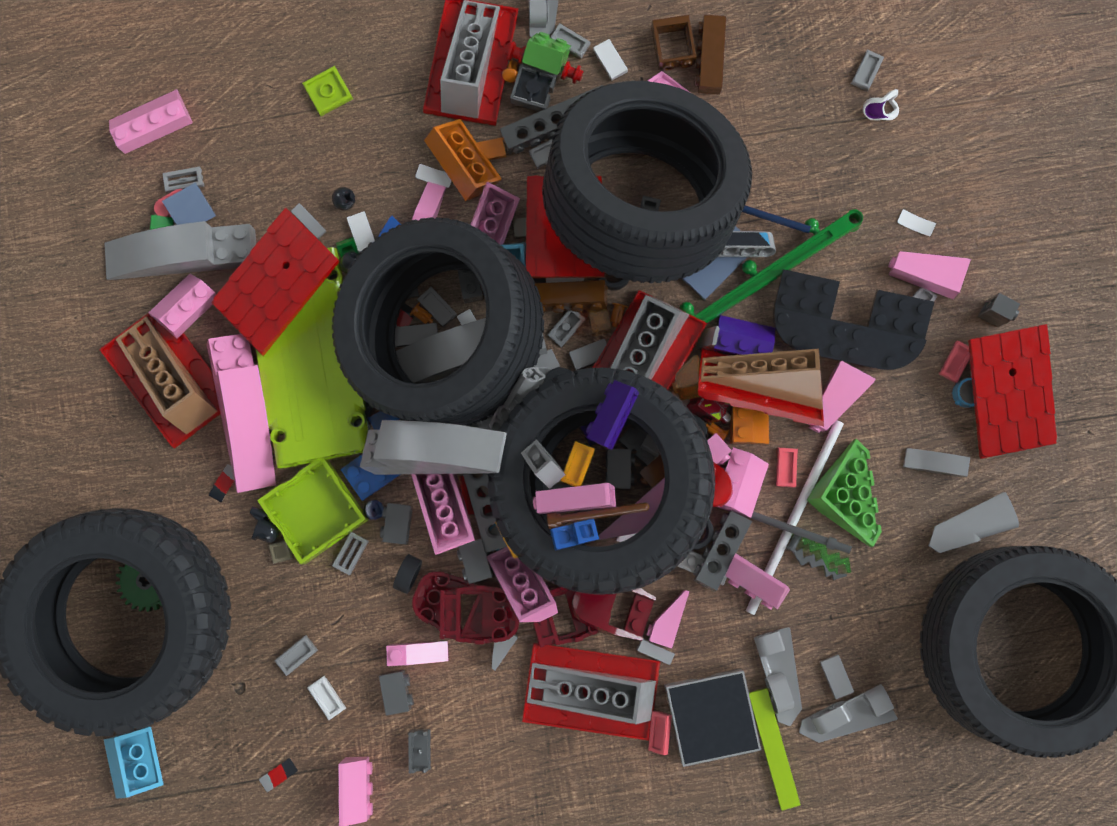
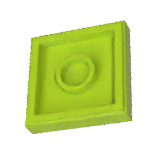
[302,66,353,116]

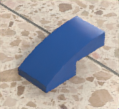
[550,519,599,551]

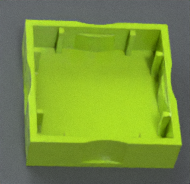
[257,458,369,565]

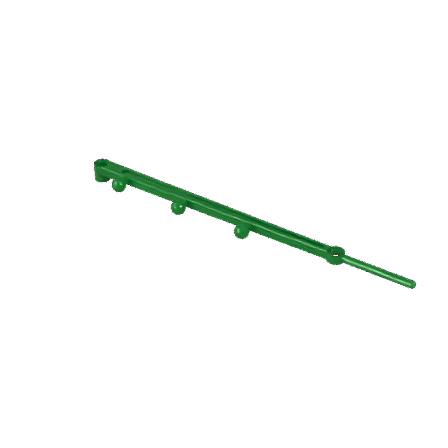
[679,209,863,323]

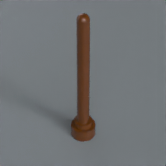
[547,503,650,529]

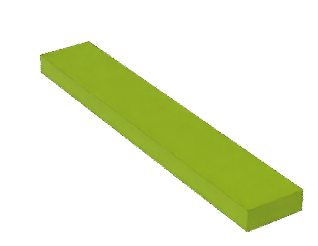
[749,688,801,810]

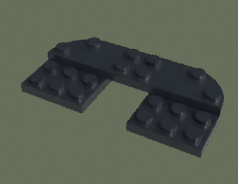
[773,269,935,370]

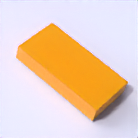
[560,441,595,487]

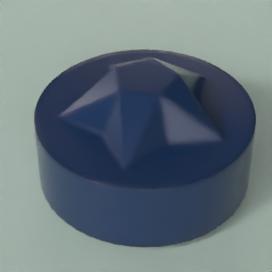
[364,500,384,520]

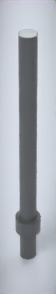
[751,511,852,554]

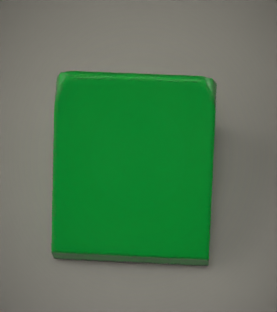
[150,215,174,230]
[336,237,360,257]

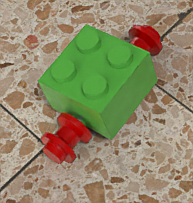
[505,32,584,84]

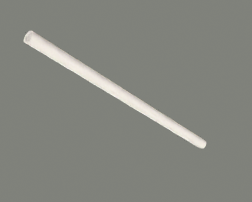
[746,420,844,615]

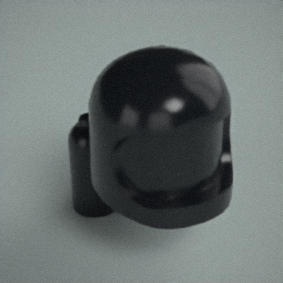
[250,506,279,543]

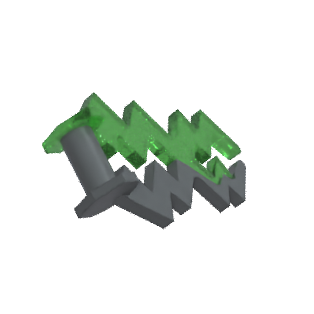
[786,532,851,580]

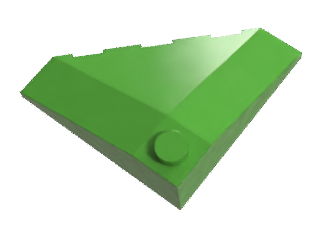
[807,439,882,547]

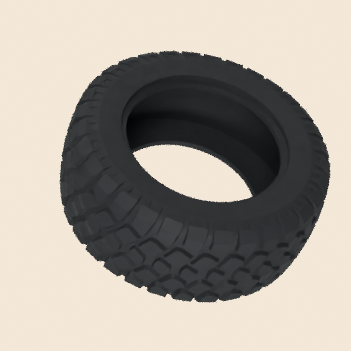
[487,368,715,595]
[0,508,231,737]

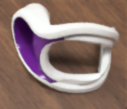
[863,89,899,120]

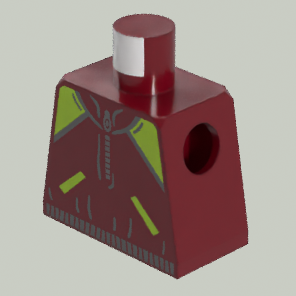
[686,387,731,424]

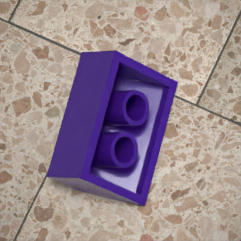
[711,315,775,356]
[586,380,639,450]

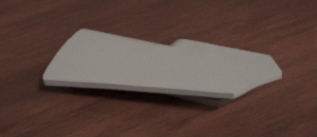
[529,0,558,37]
[486,367,549,431]
[928,492,1019,553]
[754,627,802,726]
[799,684,898,743]

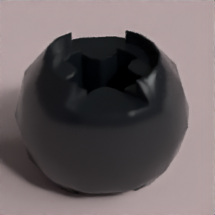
[332,187,355,211]
[340,252,359,273]

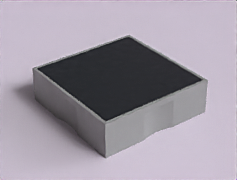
[664,669,761,767]

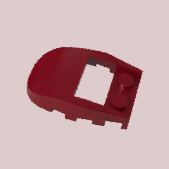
[412,572,483,634]
[440,586,519,644]
[533,587,611,647]
[572,588,656,641]

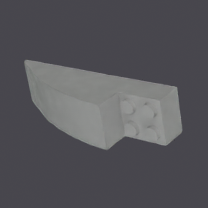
[105,221,256,280]
[396,318,548,384]
[360,420,507,475]

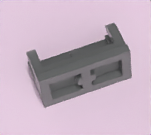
[408,729,431,773]

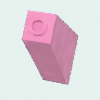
[888,251,971,299]
[809,361,876,433]
[533,483,616,514]

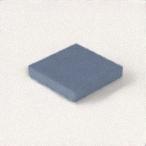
[162,183,216,225]

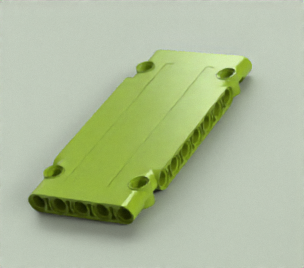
[256,247,368,468]

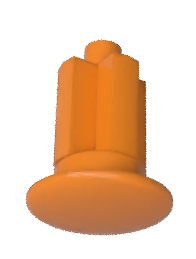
[502,60,519,83]
[410,302,433,324]
[610,303,628,327]
[706,423,729,441]

